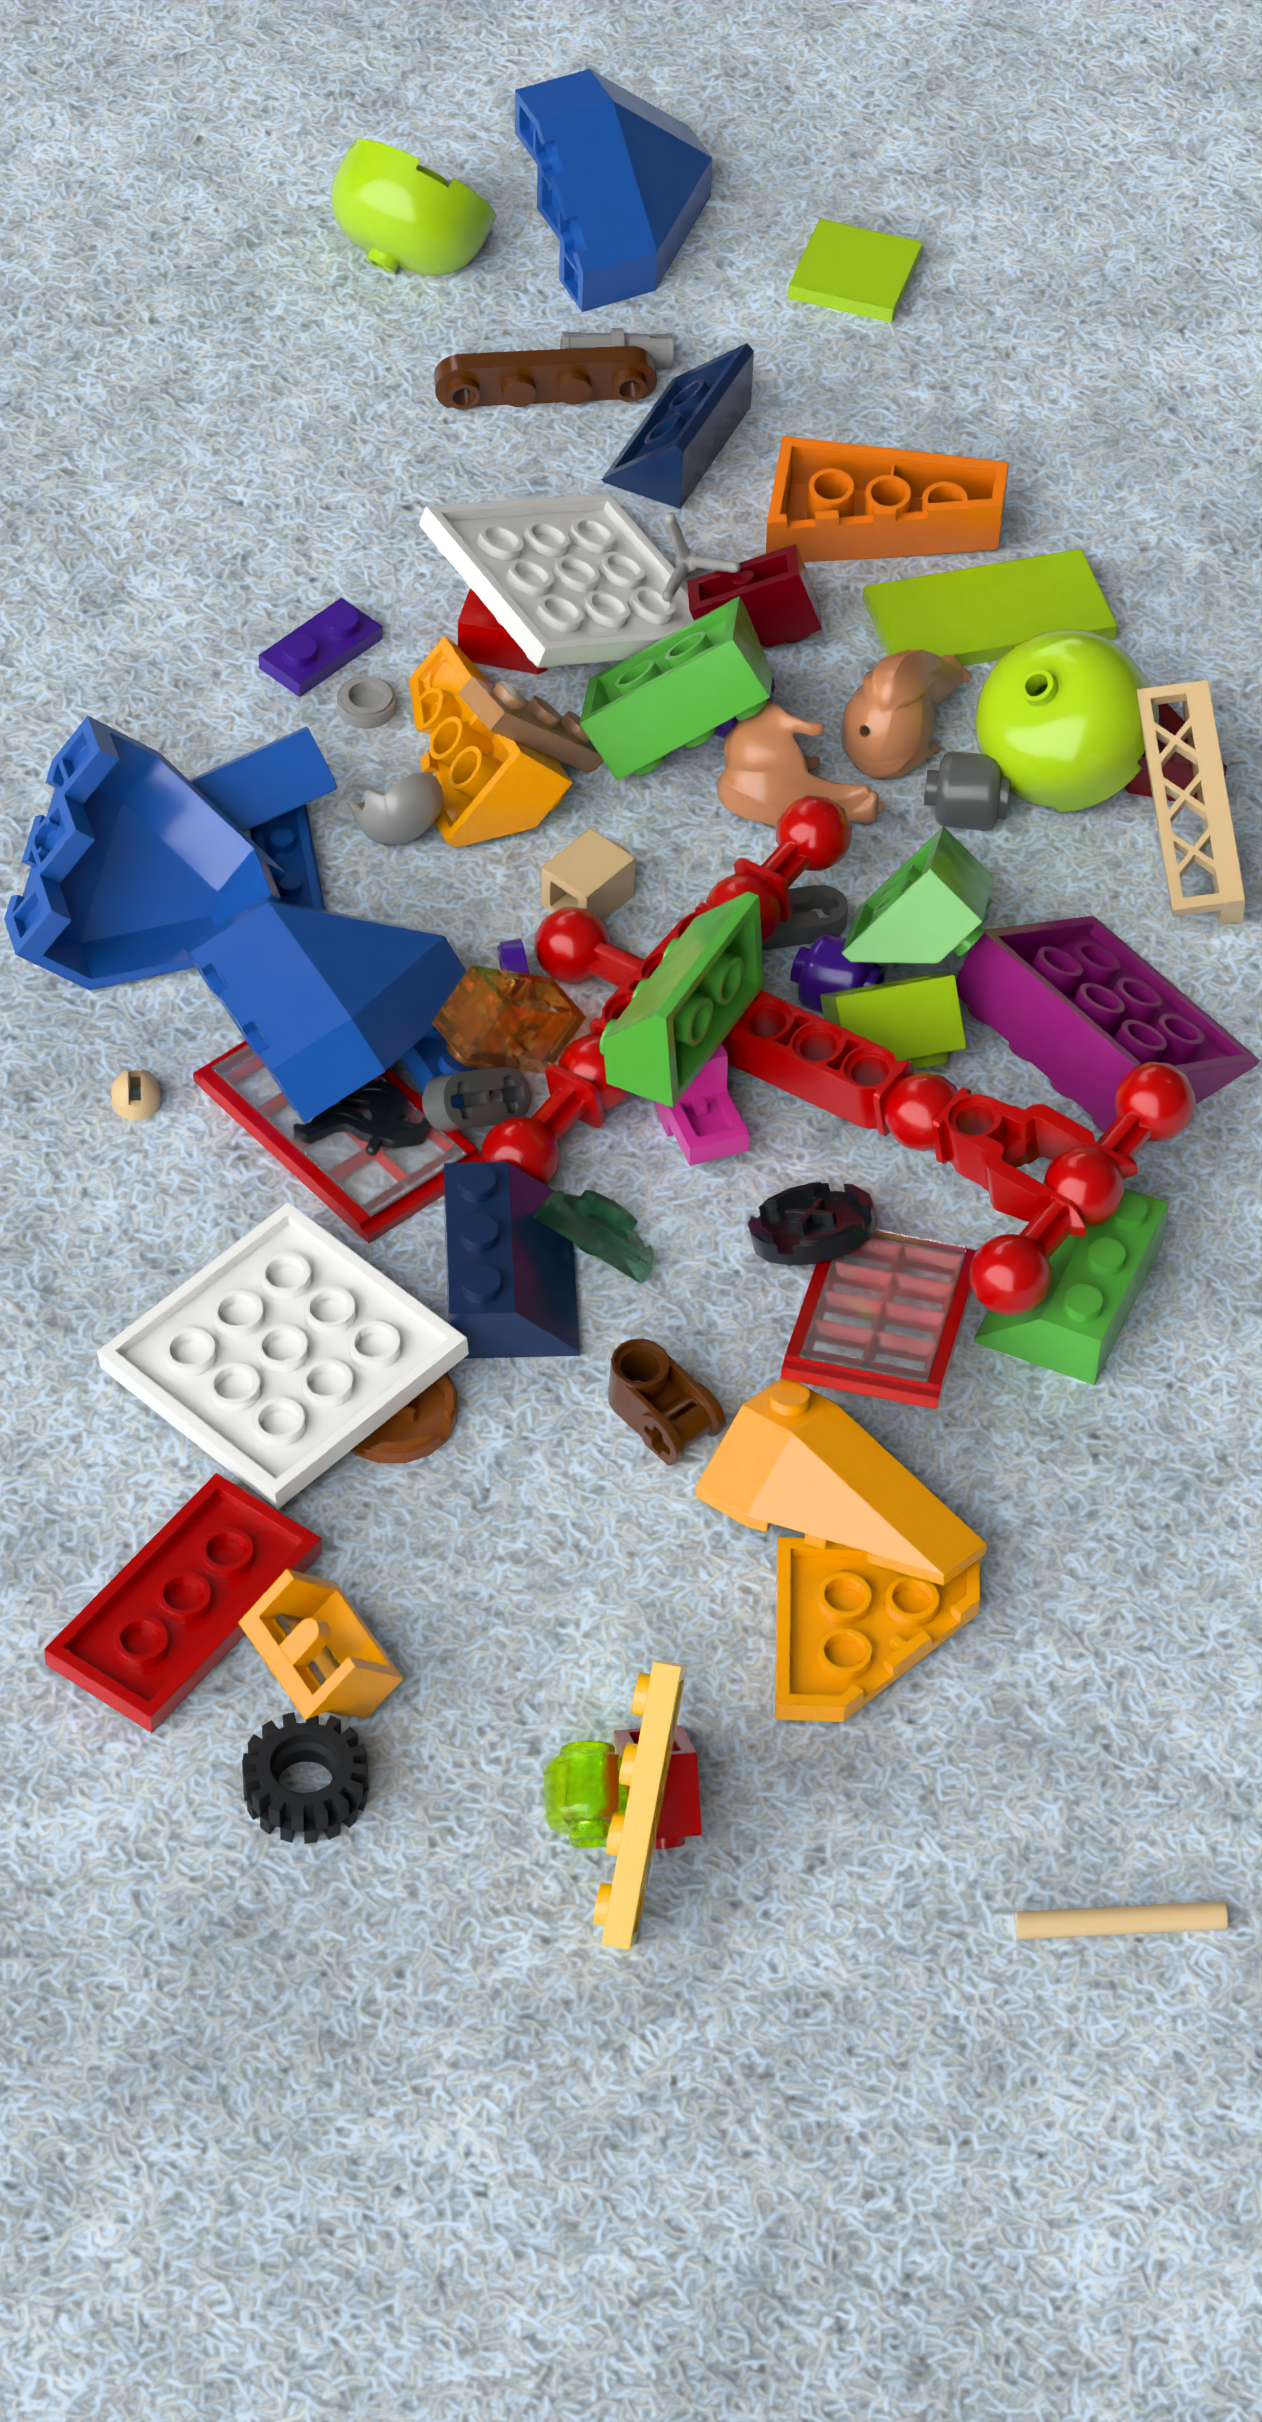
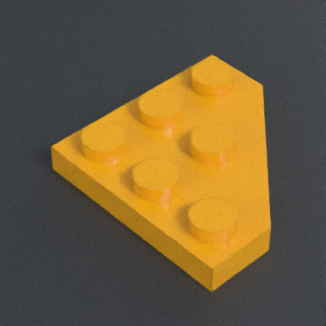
[775,1537,980,1722]

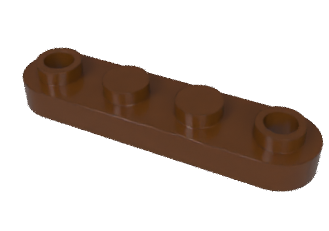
[434,346,657,410]

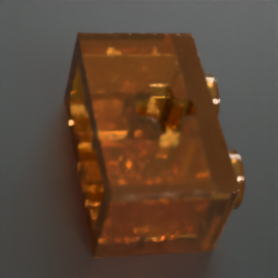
[431,965,587,1074]

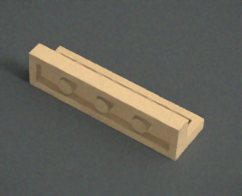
[1137,680,1246,924]

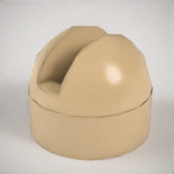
[111,1069,161,1120]

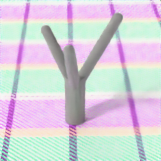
[662,513,741,602]

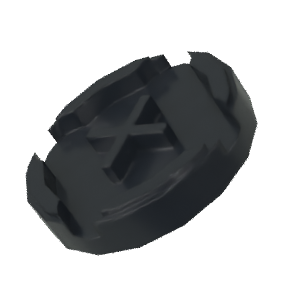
[748,1182,878,1266]

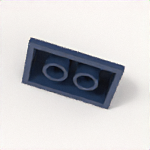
[444,1162,580,1359]

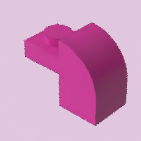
[654,1043,750,1166]

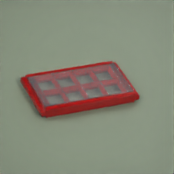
[193,1041,481,1244]
[780,1229,977,1409]

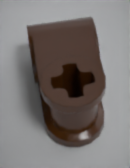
[608,1338,726,1466]

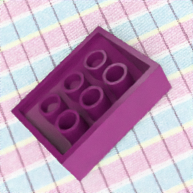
[955,916,1260,1133]

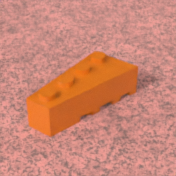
[766,436,1009,562]

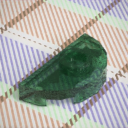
[533,1190,654,1284]

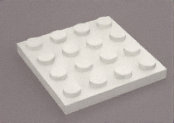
[419,493,694,668]
[97,1202,469,1510]

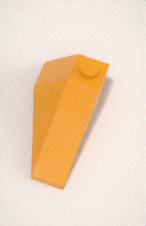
[408,635,573,848]
[695,1379,987,1586]

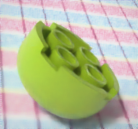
[331,138,497,276]
[975,629,1159,812]

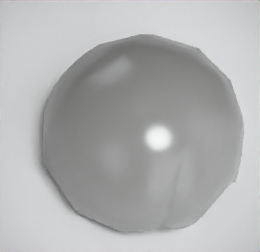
[347,772,443,846]

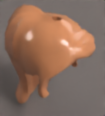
[840,650,971,780]
[717,700,885,826]

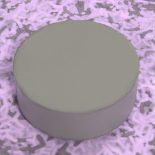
[337,676,396,729]

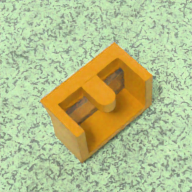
[238,1569,404,1720]

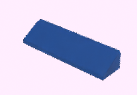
[189,727,338,832]

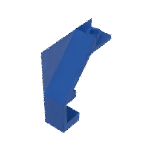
[515,69,712,312]
[4,716,286,990]
[183,898,477,1123]

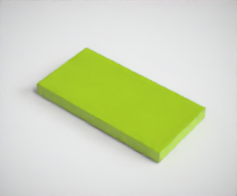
[862,549,1118,666]

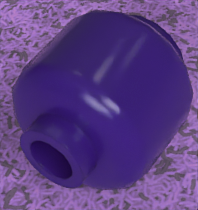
[790,933,886,1013]

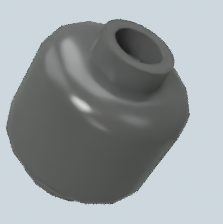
[924,751,1010,831]

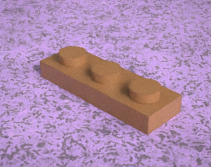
[458,676,604,773]

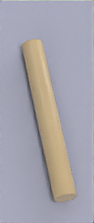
[1014,1901,1228,1940]

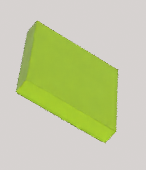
[788,218,923,323]

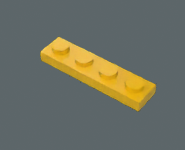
[593,1660,688,1949]

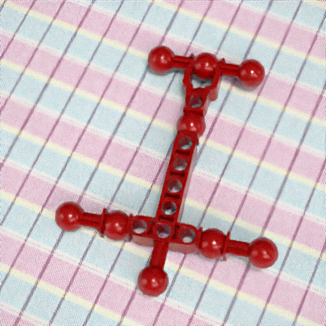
[481,796,1196,1316]

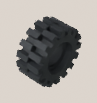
[242,1712,369,1844]

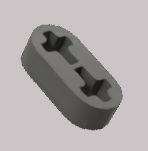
[762,885,848,950]
[422,1066,531,1132]

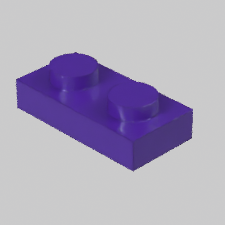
[258,597,383,697]

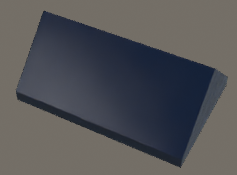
[601,343,754,509]

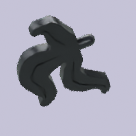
[293,1080,431,1156]

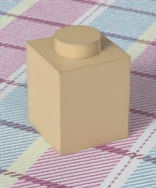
[541,828,636,921]

